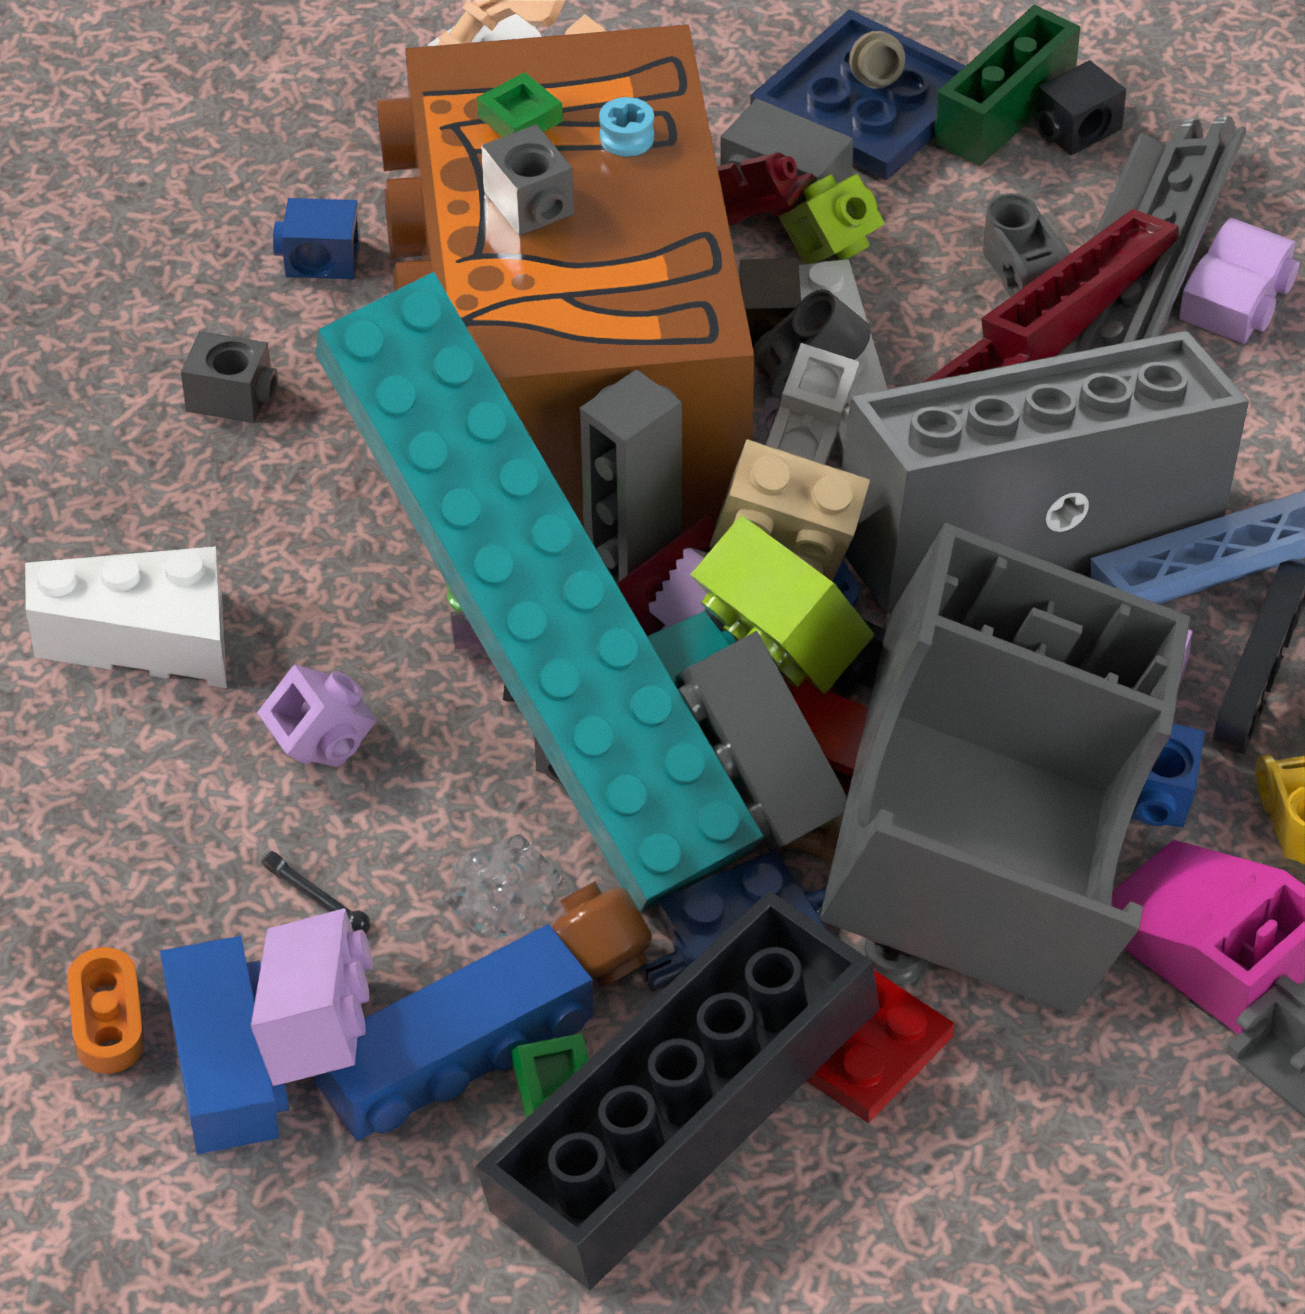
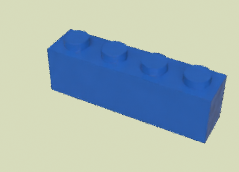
[314,924,593,1141]

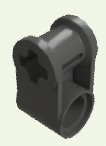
[982,193,1070,296]
[753,289,871,403]

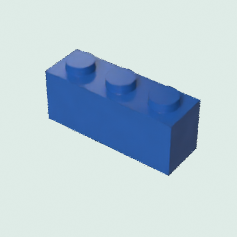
[160,936,289,1154]

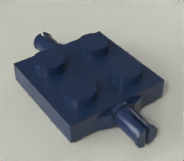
[640,850,827,991]

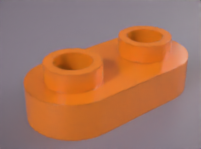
[67,947,145,1074]

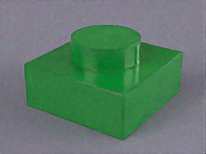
[476,72,563,137]
[510,1033,589,1118]

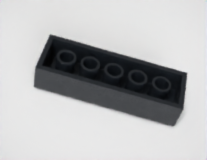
[476,890,880,1291]

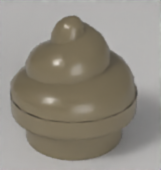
[849,31,905,88]

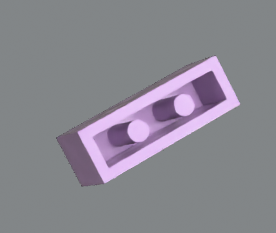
[251,908,373,1086]

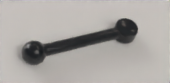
[261,851,371,934]

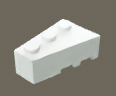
[25,546,227,688]

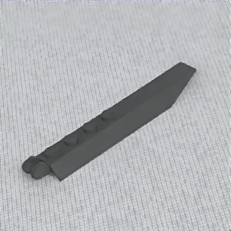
[1057,115,1247,356]

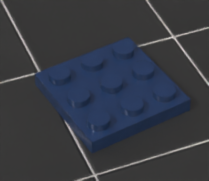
[750,9,966,180]

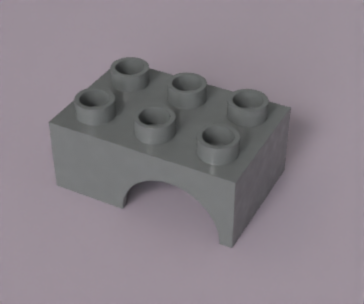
[819,523,1190,1015]

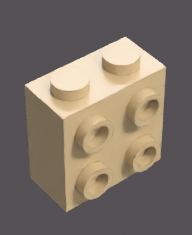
[709,439,870,581]

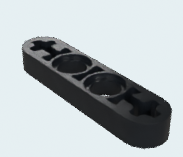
[1212,559,1305,754]

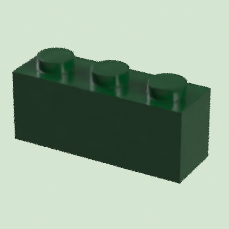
[934,4,1081,166]

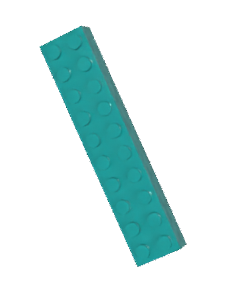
[316,272,763,913]

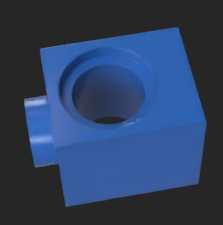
[273,198,361,279]
[1131,723,1205,828]

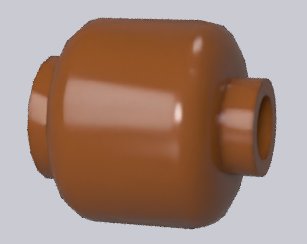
[552,881,652,987]

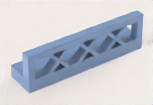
[1090,490,1305,605]

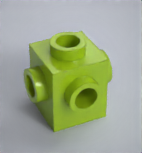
[779,173,885,264]

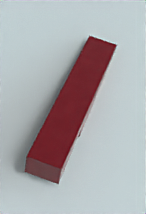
[922,209,1179,383]

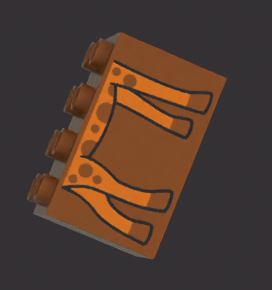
[377,24,754,533]

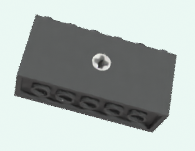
[841,331,1249,614]

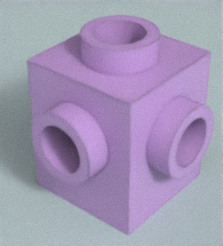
[257,664,377,767]

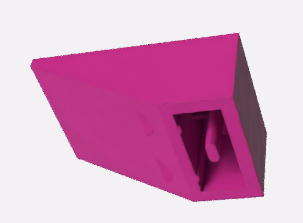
[1112,839,1305,1034]

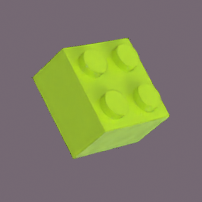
[690,515,875,694]

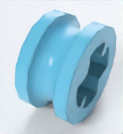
[599,97,654,157]

